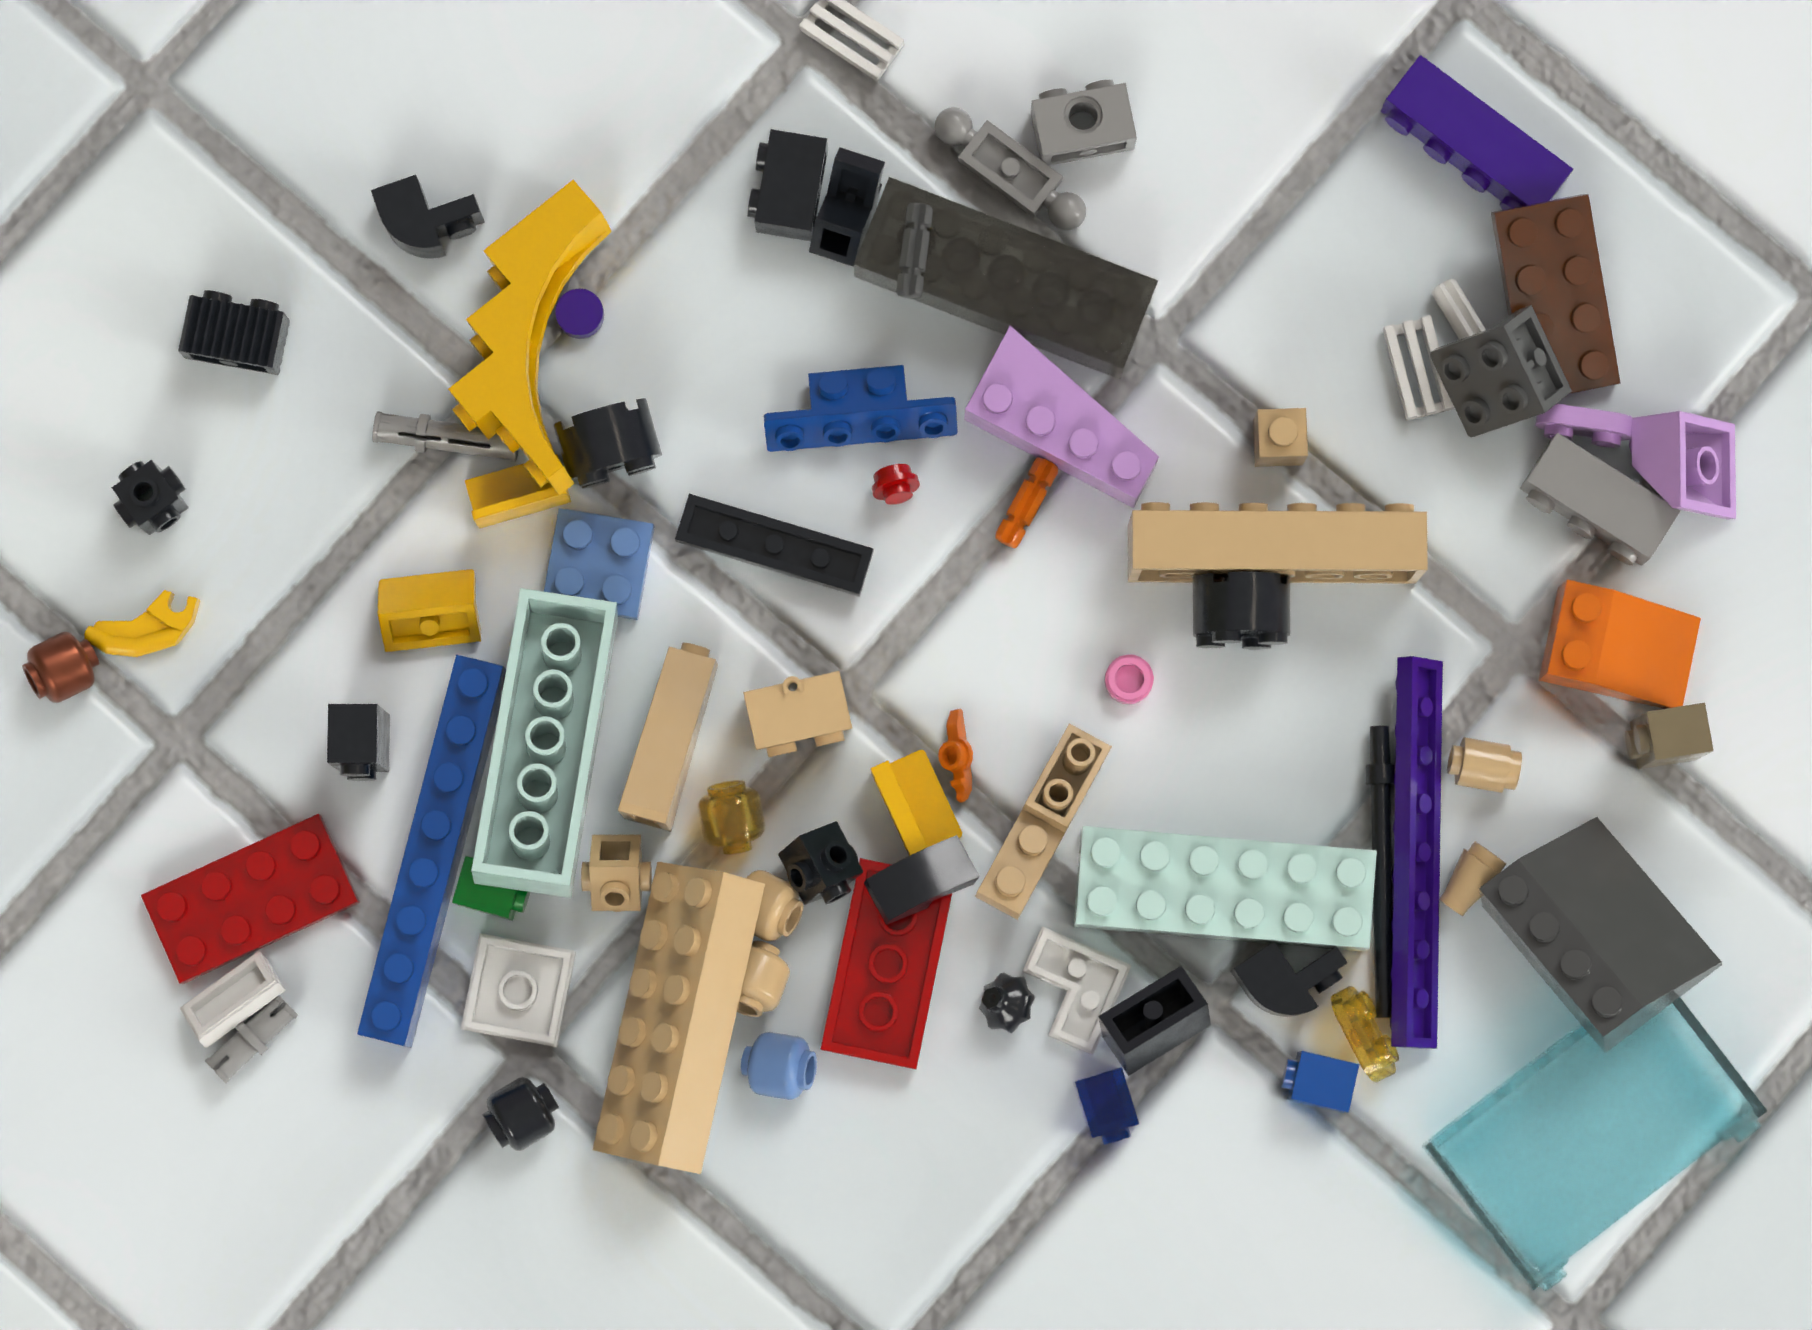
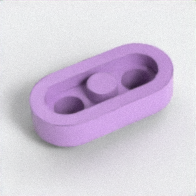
[1535,404,1633,448]

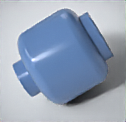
[741,1032,817,1100]

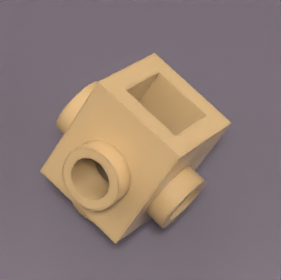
[581,835,652,912]

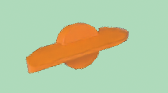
[938,708,973,803]

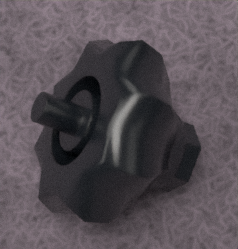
[979,973,1035,1033]

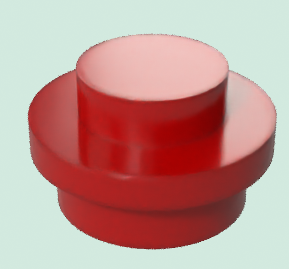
[871,464,920,505]

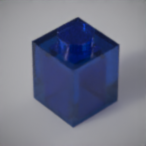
[1073,1067,1139,1145]

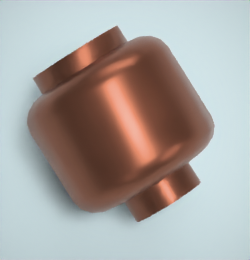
[22,632,99,703]

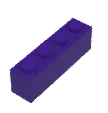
[1381,55,1574,210]

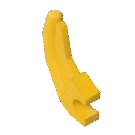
[84,590,200,657]

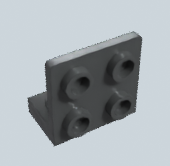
[1430,305,1572,437]

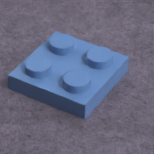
[544,508,655,620]

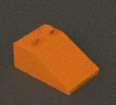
[1539,579,1701,709]

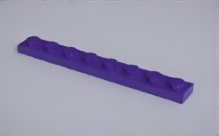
[1390,656,1443,1049]

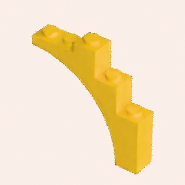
[448,180,612,496]

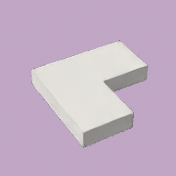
[1023,926,1132,1055]

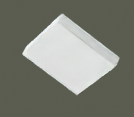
[461,933,576,1048]

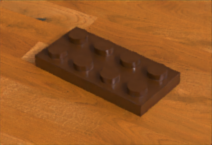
[1491,194,1621,394]

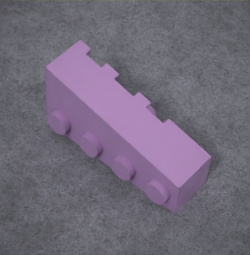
[964,326,1159,508]

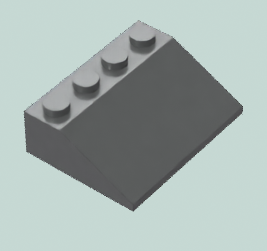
[1479,817,1722,1053]

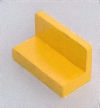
[465,454,571,529]
[377,569,481,652]
[870,750,962,856]

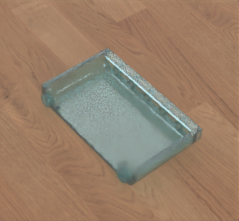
[1422,997,1767,1291]

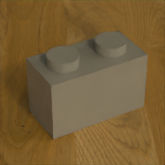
[1625,703,1714,770]

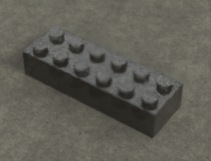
[854,177,1158,380]

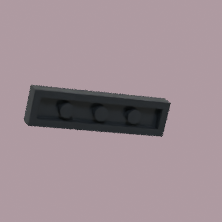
[675,494,874,597]

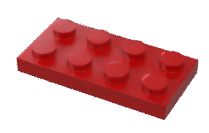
[141,814,360,984]
[820,858,952,1070]

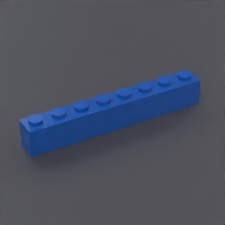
[357,654,506,1048]

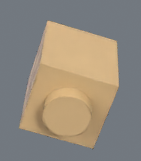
[1253,408,1308,467]

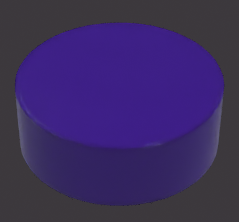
[555,288,604,339]

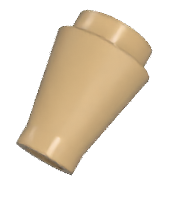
[1439,841,1507,916]

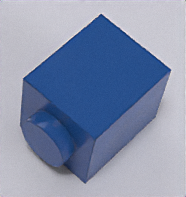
[1281,1051,1360,1113]

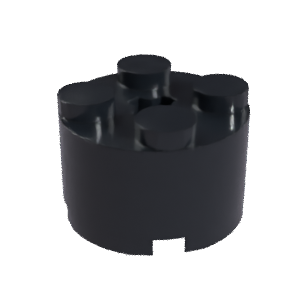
[553,398,662,489]
[1193,571,1290,650]

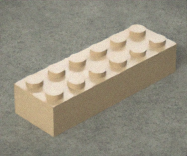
[1128,502,1428,584]
[593,862,765,1174]

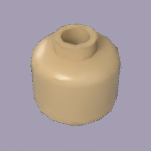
[747,870,803,941]
[737,941,790,1017]

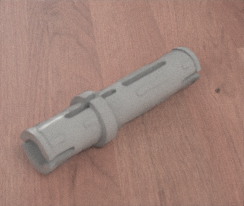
[372,411,519,462]

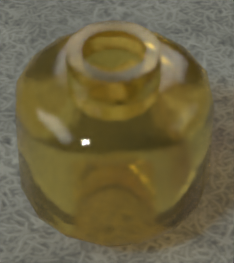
[698,780,765,855]

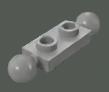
[935,107,1086,230]

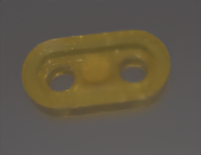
[1331,986,1399,1083]

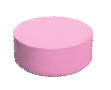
[1105,655,1154,704]

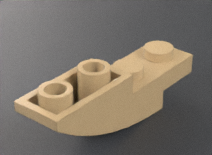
[975,723,1112,920]

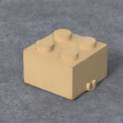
[743,671,852,757]

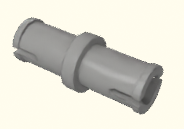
[205,996,298,1083]

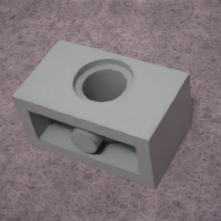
[1030,80,1137,166]

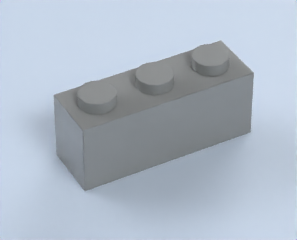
[1520,433,1681,566]

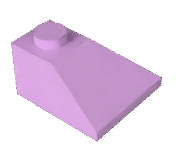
[1629,411,1736,520]

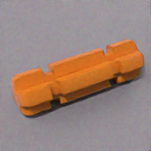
[995,457,1058,548]

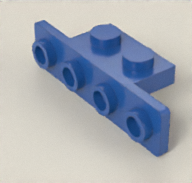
[763,365,958,452]

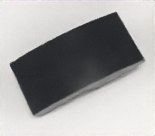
[864,835,980,925]

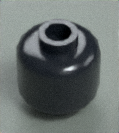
[482,1077,559,1151]

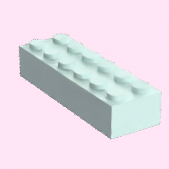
[471,588,618,898]
[1073,826,1377,951]

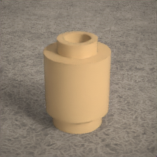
[1447,737,1522,793]

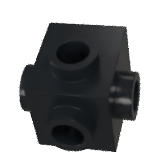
[111,460,189,535]
[778,821,864,905]

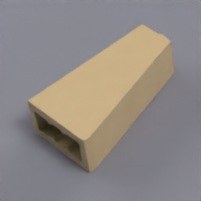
[618,642,718,832]

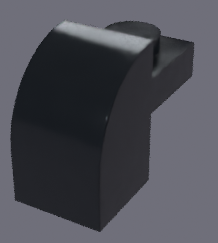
[809,147,885,267]
[371,175,485,258]
[1230,942,1348,1017]

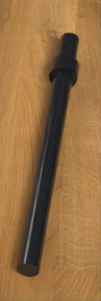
[1365,726,1395,1018]

